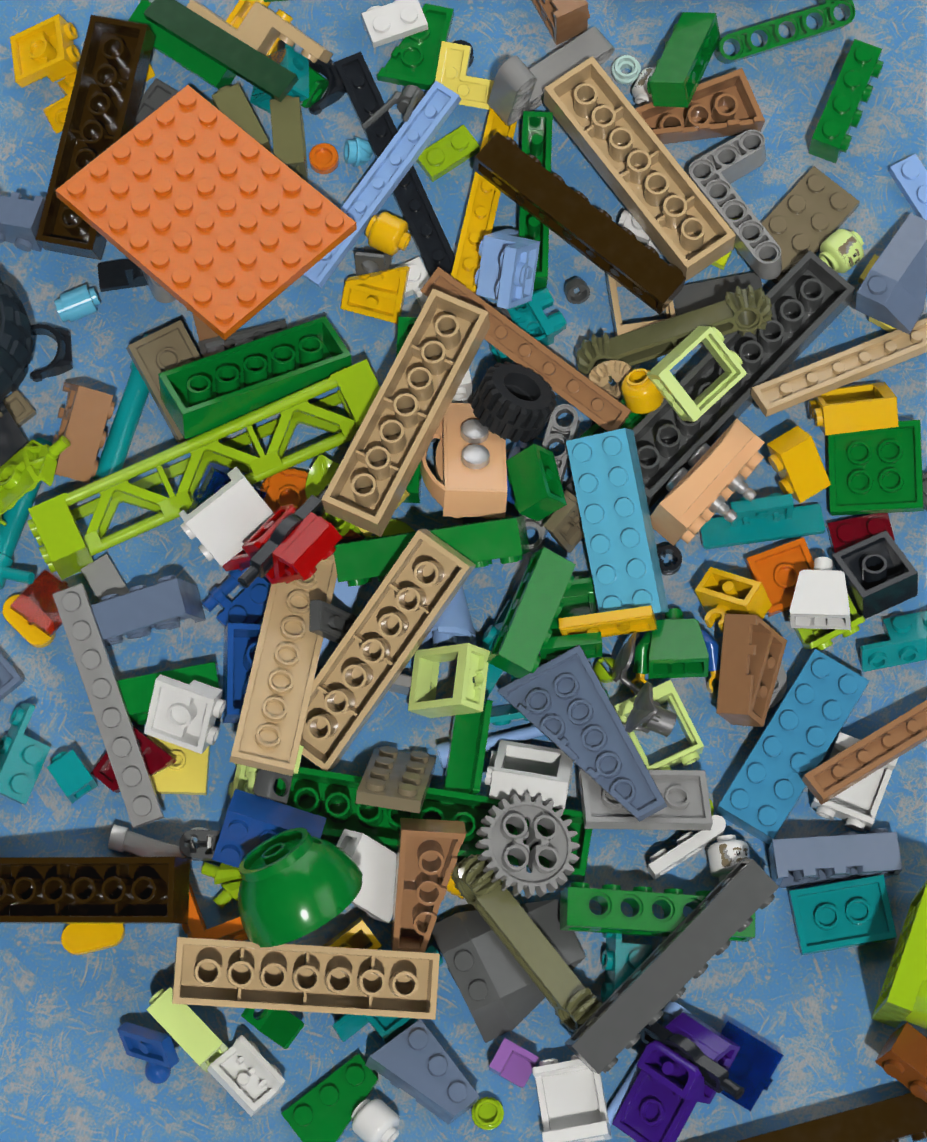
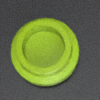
[471,1097,504,1130]

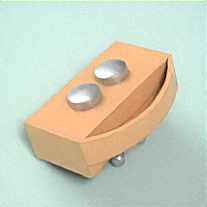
[420,403,507,519]
[650,418,765,546]

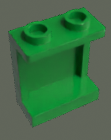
[539,576,602,664]

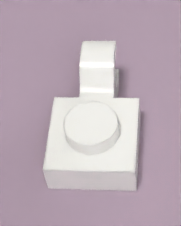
[393,257,430,310]

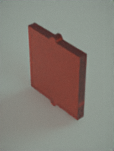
[10,570,70,637]

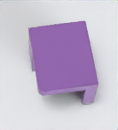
[489,1038,539,1088]

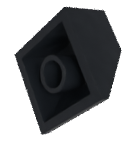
[832,531,918,619]

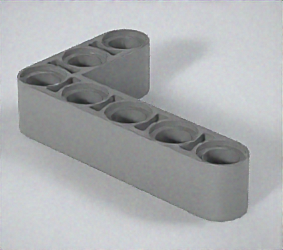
[488,27,615,126]
[689,130,782,280]
[457,404,579,552]

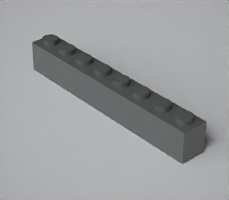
[565,858,779,1074]

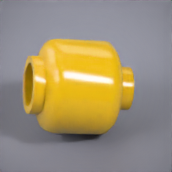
[365,212,411,256]
[621,368,664,414]

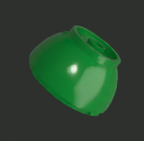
[238,828,363,948]

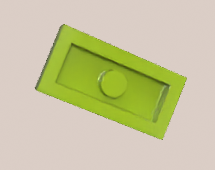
[416,124,480,182]

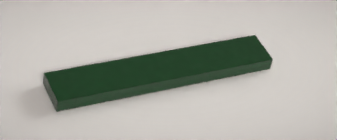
[143,0,299,102]

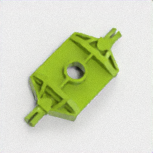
[0,435,71,526]

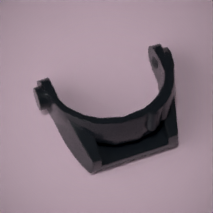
[308,59,346,115]
[30,324,73,382]

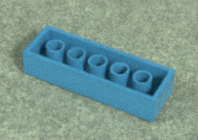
[716,649,869,846]

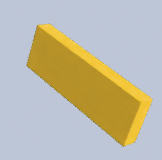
[558,605,657,637]

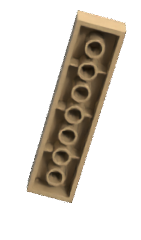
[544,56,736,282]
[321,289,490,537]
[300,528,476,771]
[172,937,440,1020]

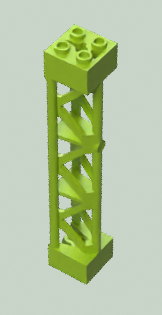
[27,359,380,580]

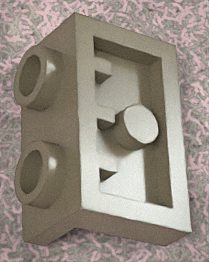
[543,490,584,553]

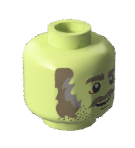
[819,229,864,273]

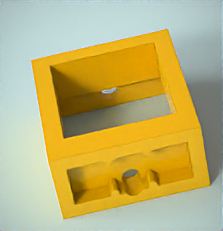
[808,382,899,436]

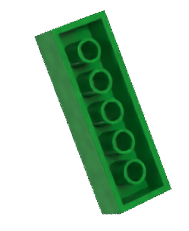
[158,316,352,439]
[334,515,530,587]

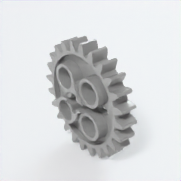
[475,793,580,899]

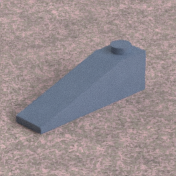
[855,213,927,335]

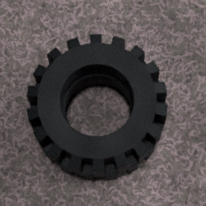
[471,362,556,443]

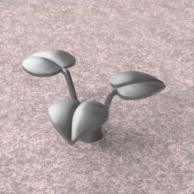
[612,632,677,737]

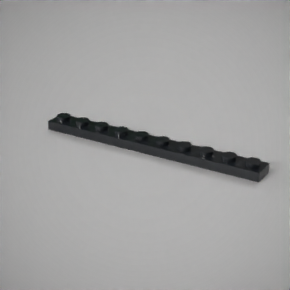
[334,52,455,277]

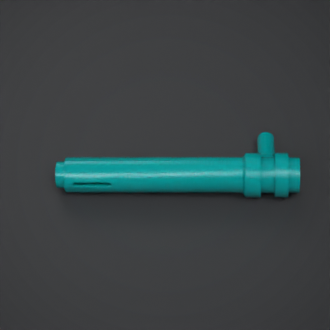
[93,334,150,481]
[0,438,52,589]

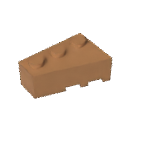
[531,0,590,45]
[52,382,115,483]
[716,614,787,727]

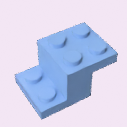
[475,228,540,309]

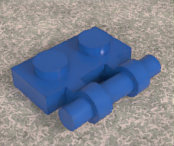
[202,567,271,628]

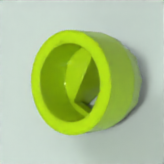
[594,657,615,683]

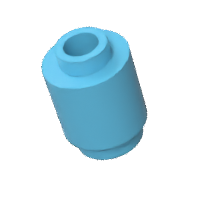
[54,284,101,322]

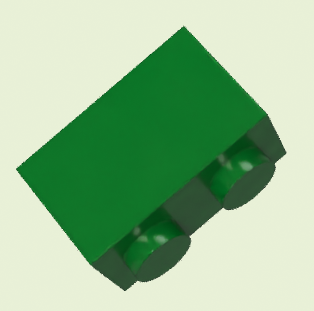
[506,444,567,521]

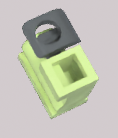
[228,745,304,804]

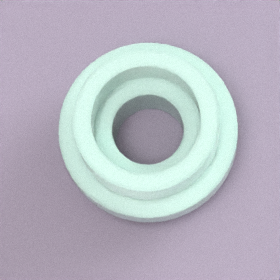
[612,55,641,84]

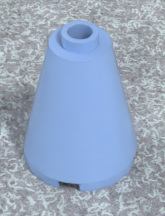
[419,586,477,650]

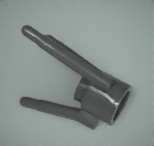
[362,85,425,129]

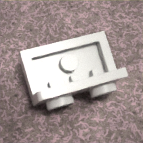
[361,0,428,48]
[207,1035,285,1117]

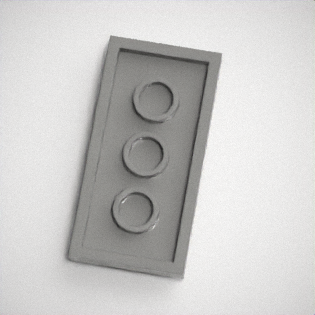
[579,769,713,831]

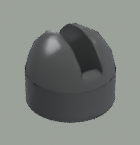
[565,277,590,304]

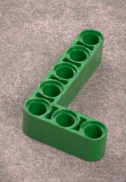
[714,0,855,64]

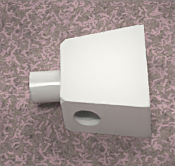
[790,557,851,630]

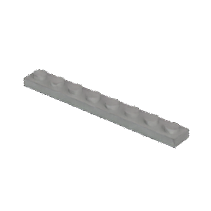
[53,583,165,828]

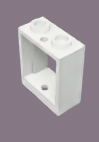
[485,740,573,810]

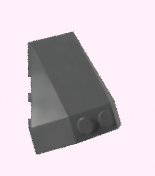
[432,899,586,1043]

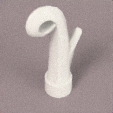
[108,824,213,861]

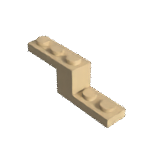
[186,0,333,64]

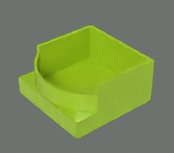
[871,880,927,1029]

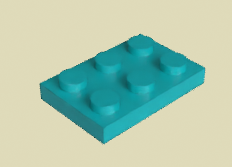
[788,875,897,956]

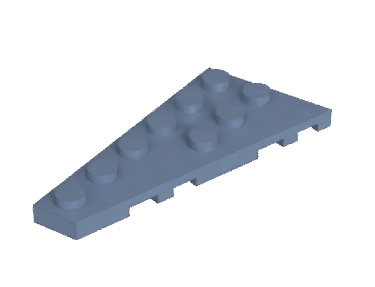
[497,645,667,822]

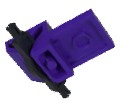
[612,1012,745,1142]

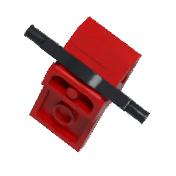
[222,486,343,588]

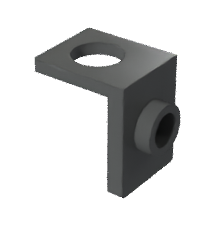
[355,246,394,276]

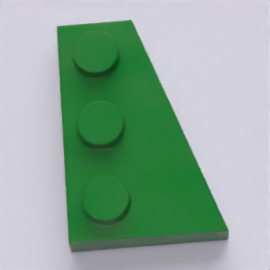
[377,4,454,90]
[281,1053,379,1142]

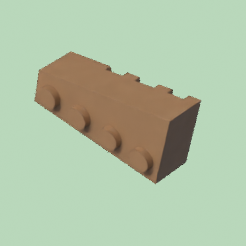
[635,68,765,144]
[391,818,466,953]

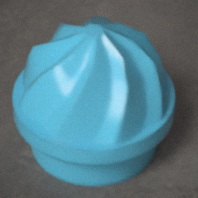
[344,137,373,167]

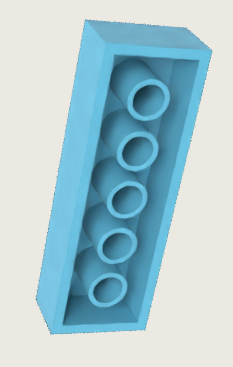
[566,428,669,615]

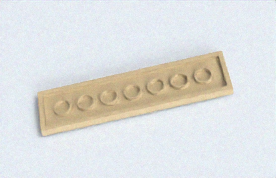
[229,555,337,776]

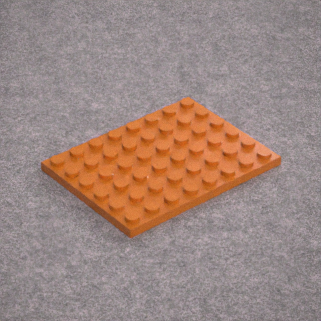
[56,85,357,340]

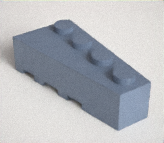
[91,575,206,647]
[767,828,902,888]

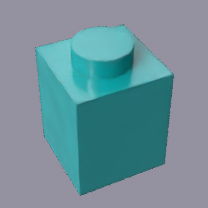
[47,749,98,803]

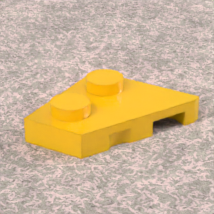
[340,266,410,324]

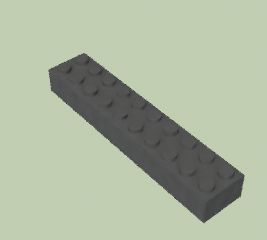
[633,250,855,508]

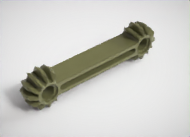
[576,284,772,383]
[451,854,602,1033]

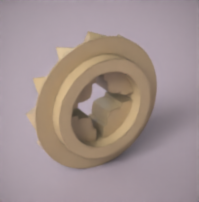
[588,360,634,400]

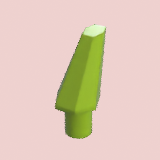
[201,862,242,885]
[213,880,241,909]

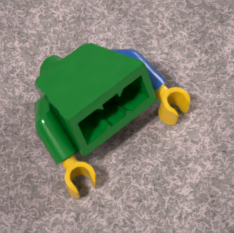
[630,608,721,695]

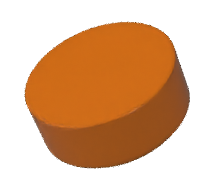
[309,143,339,174]

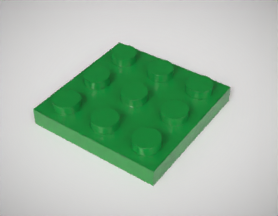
[828,420,924,516]

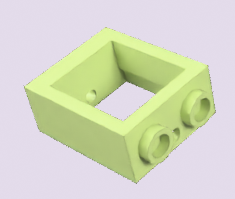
[646,326,747,422]
[408,643,490,718]
[614,680,704,770]
[146,987,229,1073]

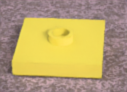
[147,735,210,795]

